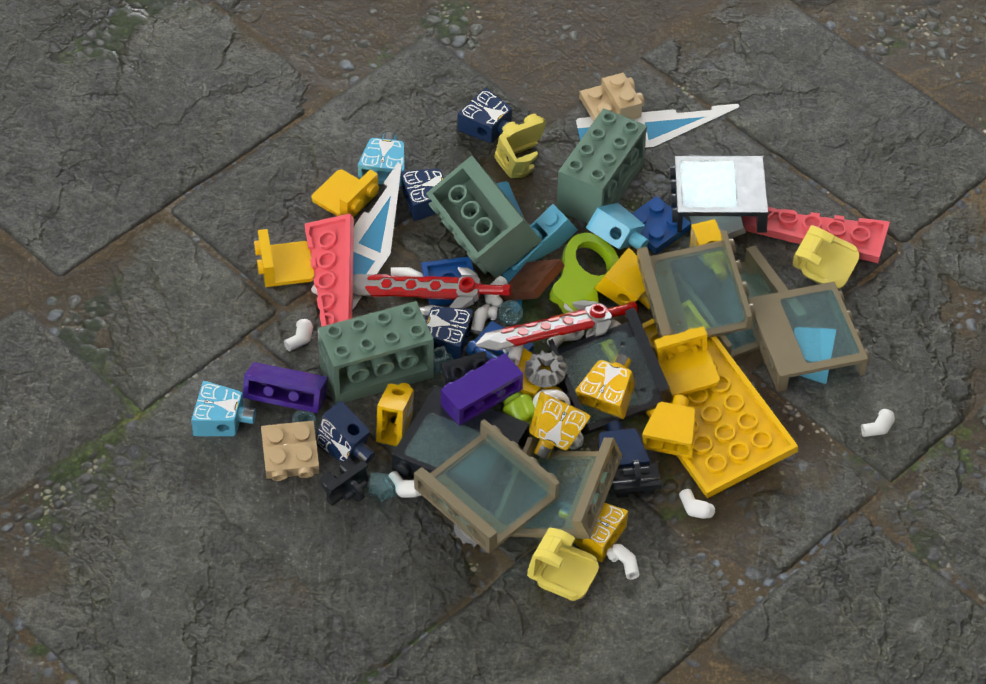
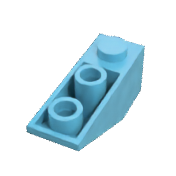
[511,204,578,272]

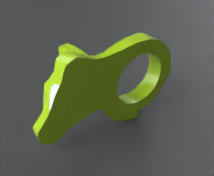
[549,233,619,331]

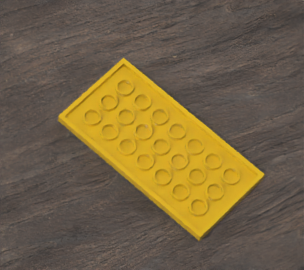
[601,301,798,498]

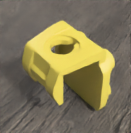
[494,114,546,178]
[793,225,859,289]
[527,527,599,601]

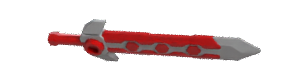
[353,267,512,309]
[476,300,638,351]

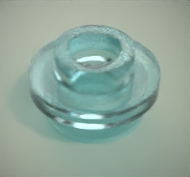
[498,300,523,325]

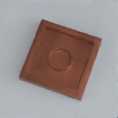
[500,259,565,301]

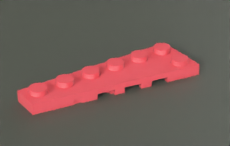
[742,207,890,263]
[305,214,354,327]

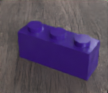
[441,353,523,426]
[243,362,328,413]

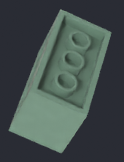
[557,108,647,224]
[426,155,542,279]
[318,301,434,405]

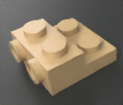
[579,72,644,122]
[261,421,319,481]

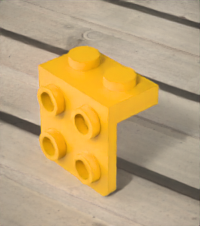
[311,170,379,217]
[254,229,315,287]
[654,326,720,397]

